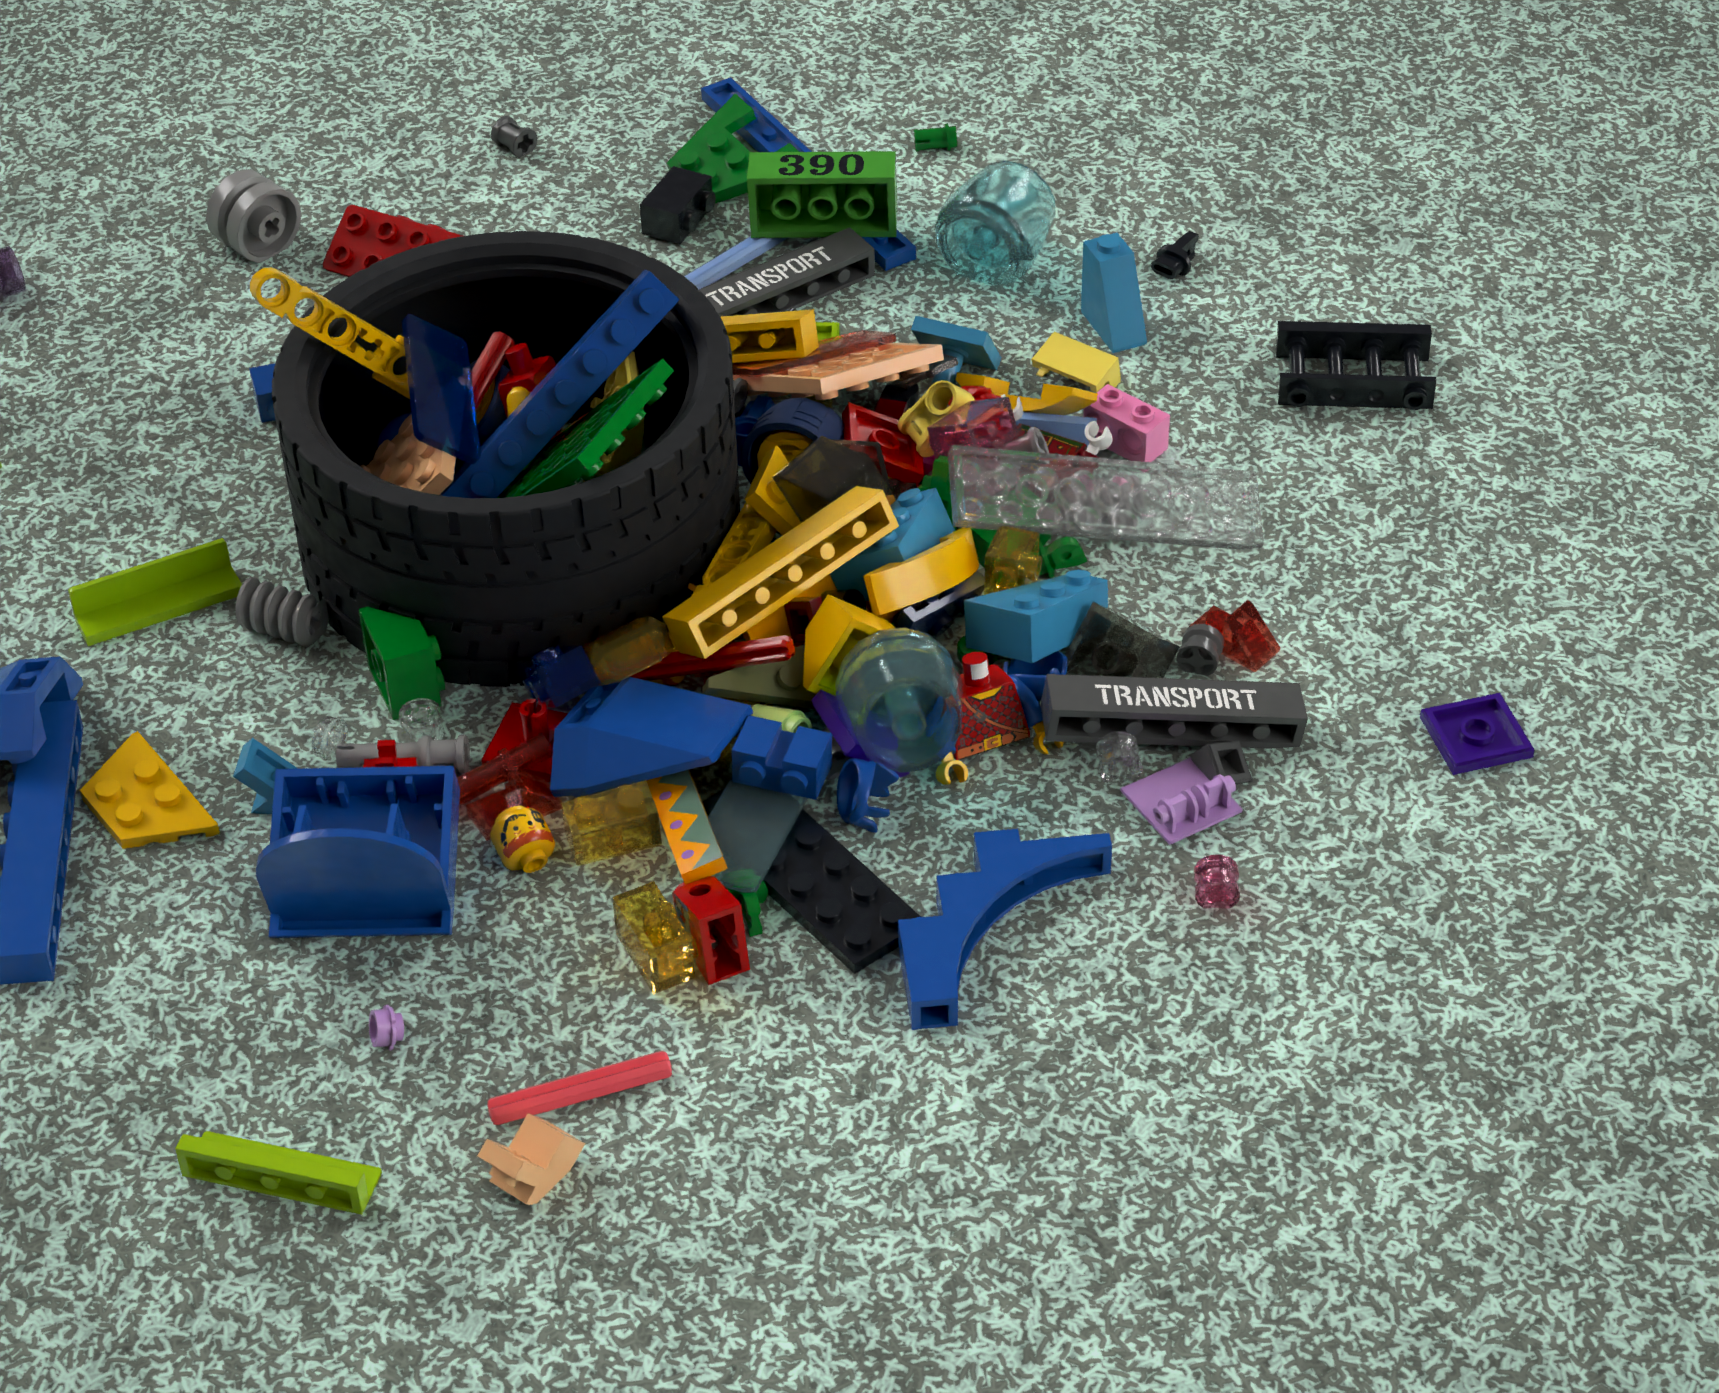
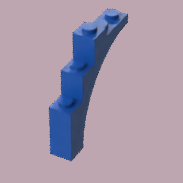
[898,828,1112,1030]

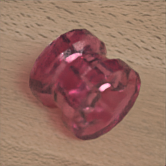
[1194,855,1240,909]

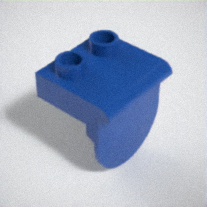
[256,766,460,938]

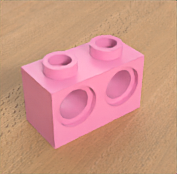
[1083,384,1170,468]

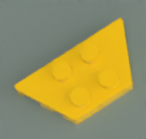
[80,731,220,849]

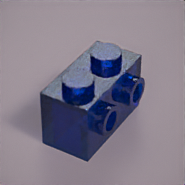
[523,645,601,708]

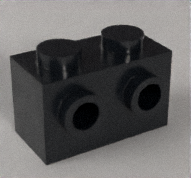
[640,166,716,244]

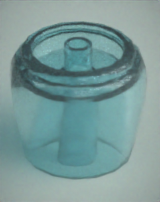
[935,160,1056,285]
[835,627,963,773]

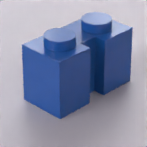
[732,715,832,800]

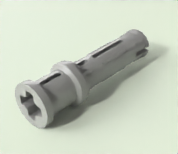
[336,735,470,774]

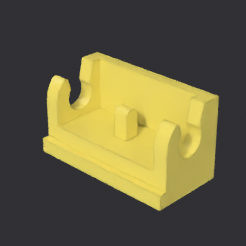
[1031,331,1121,393]

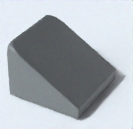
[1190,741,1253,785]

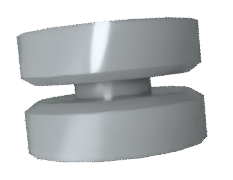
[206,169,301,263]

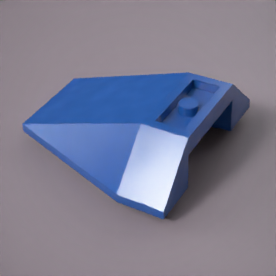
[0,656,83,764]
[550,677,753,798]

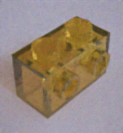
[984,525,1042,595]
[561,780,662,866]
[612,881,698,994]

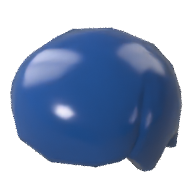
[1003,651,1067,701]

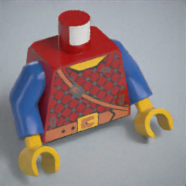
[927,652,1064,785]

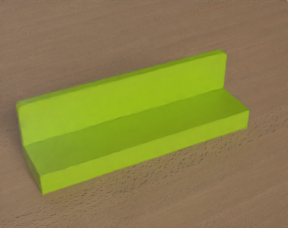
[68,538,242,646]
[175,1131,382,1215]

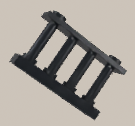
[1276,321,1436,410]

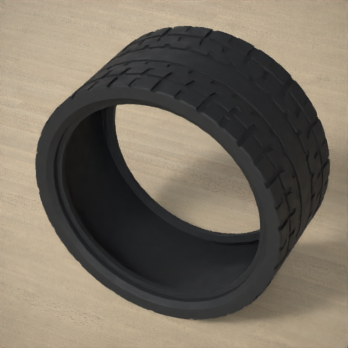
[272,231,740,687]

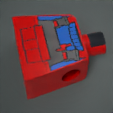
[672,876,750,985]

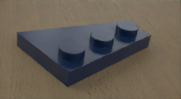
[893,570,989,657]

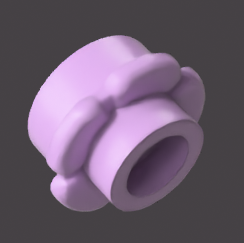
[369,1005,404,1050]

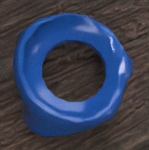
[837,758,899,833]

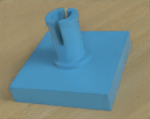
[911,316,1002,385]

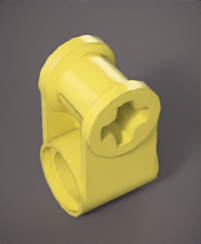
[897,380,975,457]

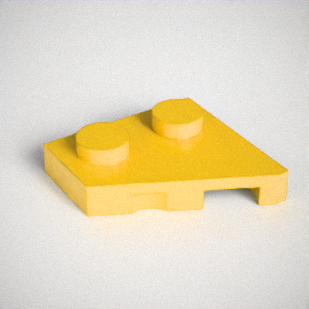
[744,445,817,535]

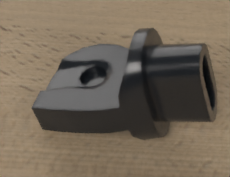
[1151,231,1199,279]

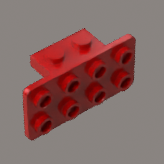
[322,205,463,277]

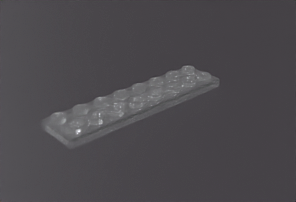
[948,445,1264,550]

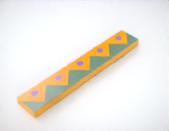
[645,770,728,885]

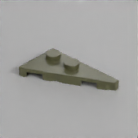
[702,644,816,710]

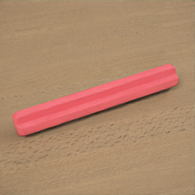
[487,1051,672,1125]

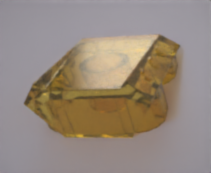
[578,616,674,686]

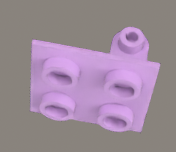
[1120,757,1243,845]

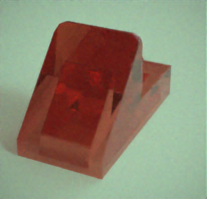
[1189,600,1280,672]
[466,765,565,841]

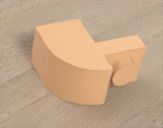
[477,1113,585,1205]

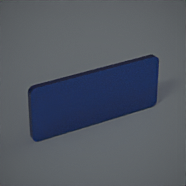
[402,314,481,464]

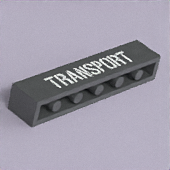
[698,227,875,317]
[1040,674,1308,749]

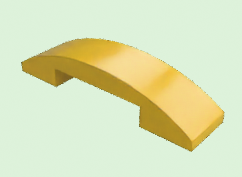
[955,372,1098,415]
[863,526,979,616]

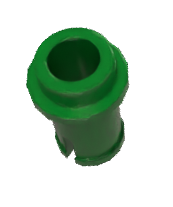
[913,123,957,152]

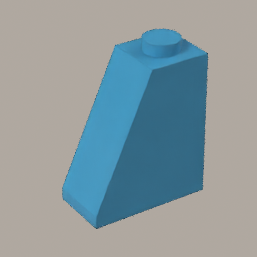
[1081,233,1147,353]

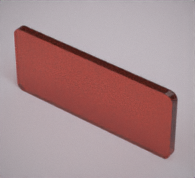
[732,330,897,377]

